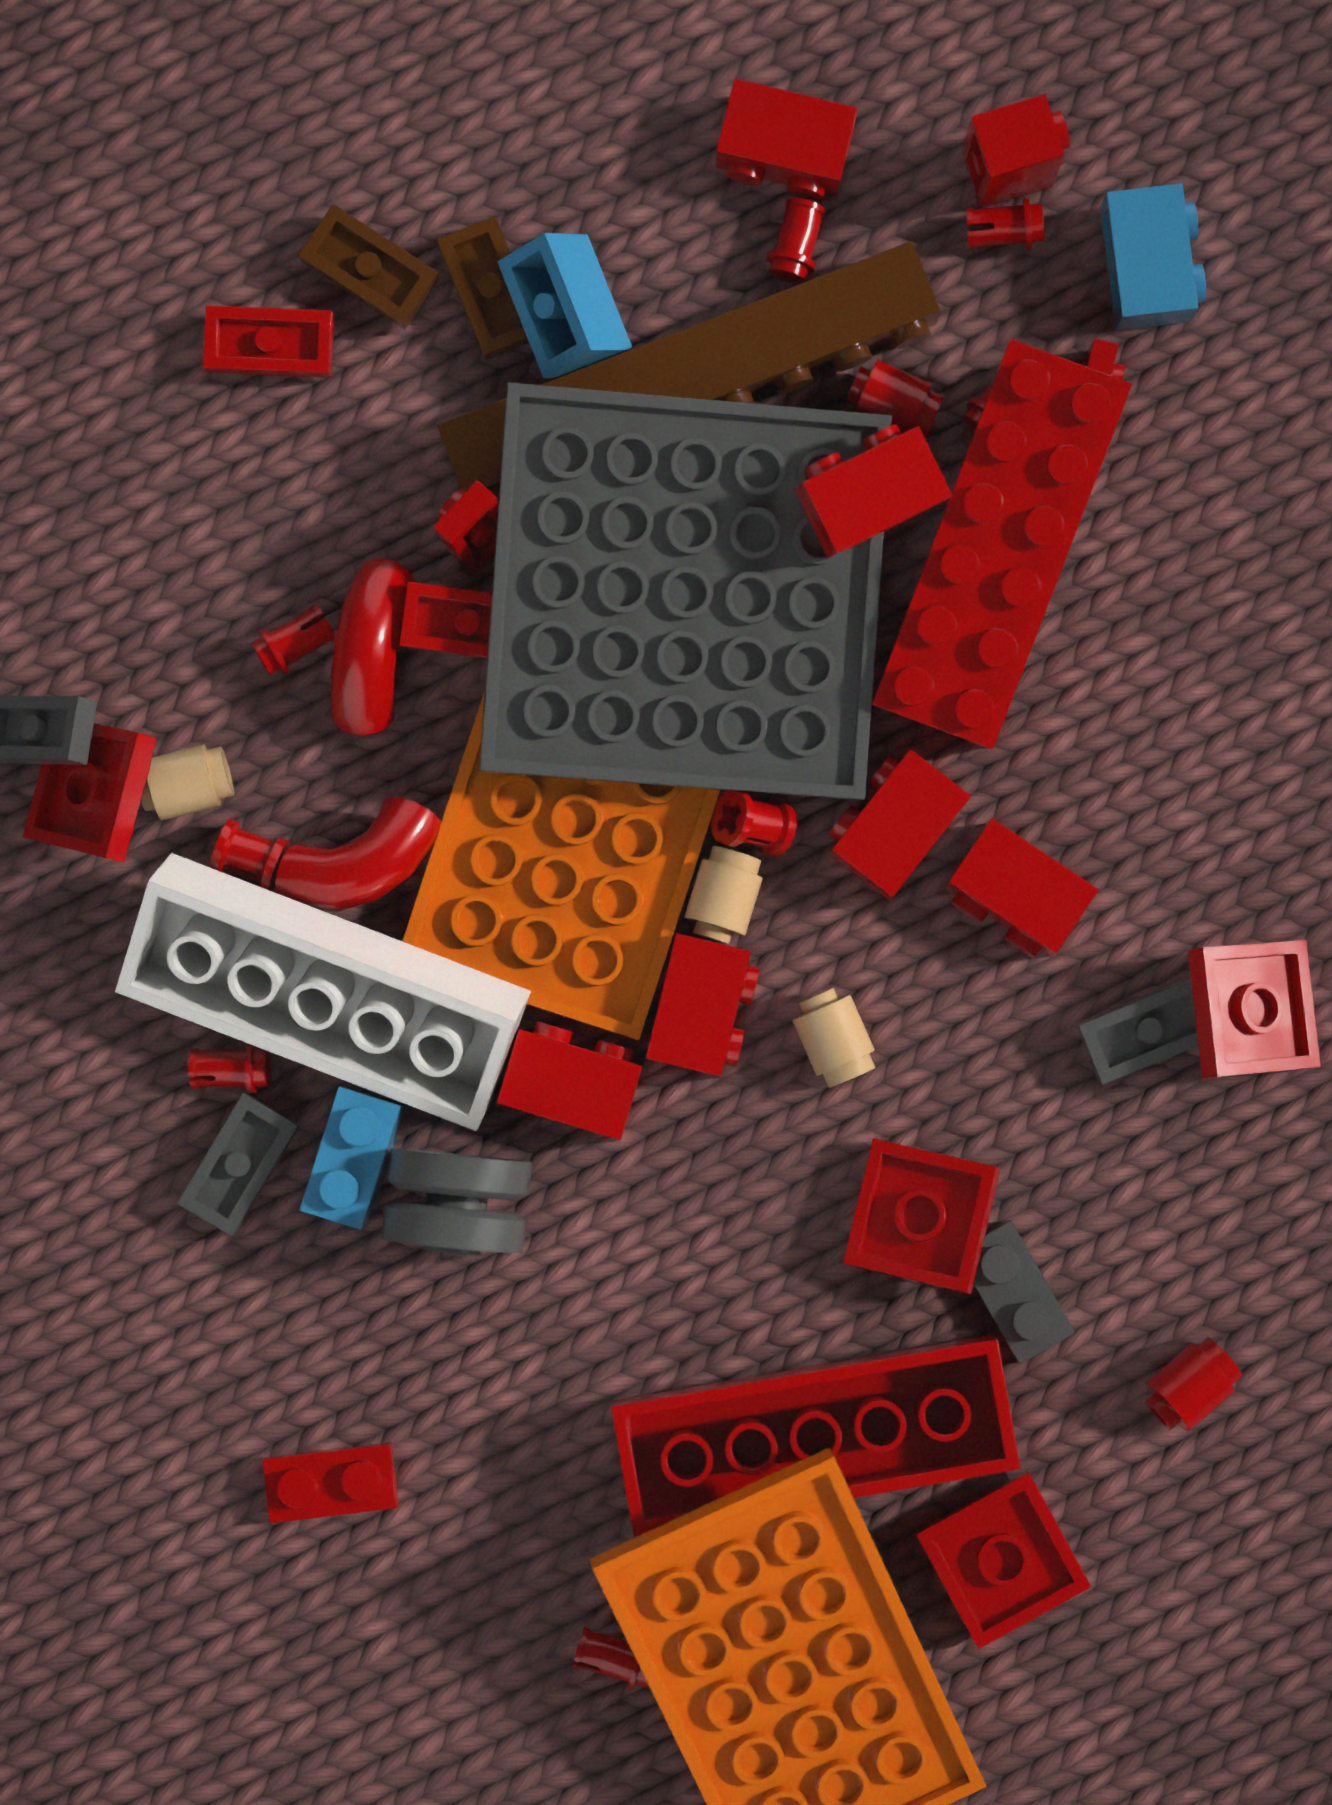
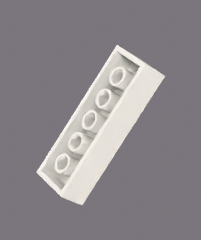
[115,853,531,1131]

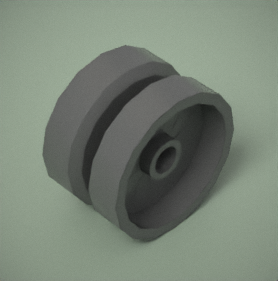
[381,1148,532,1255]

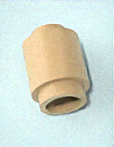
[141,744,234,821]
[684,846,763,945]
[792,988,876,1088]

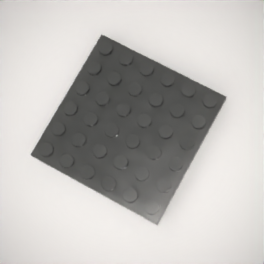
[479,382,892,800]

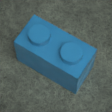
[1100,183,1206,331]
[498,233,633,378]
[299,1087,406,1230]

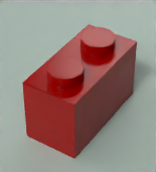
[716,78,858,200]
[962,94,1070,208]
[794,424,953,559]
[828,749,971,901]
[945,818,1099,959]
[646,933,760,1077]
[497,1021,643,1140]

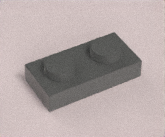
[0,696,97,765]
[1075,976,1198,1085]
[177,1093,300,1236]
[973,1220,1075,1364]

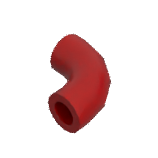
[331,558,415,735]
[275,797,441,912]

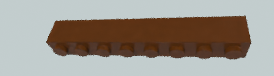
[437,241,940,499]

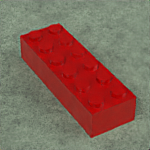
[872,338,1132,750]
[611,1335,1021,1537]

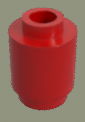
[846,360,945,439]
[1145,1337,1242,1432]

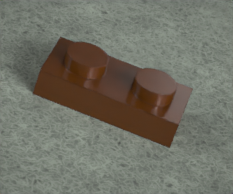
[298,204,440,330]
[437,216,529,360]

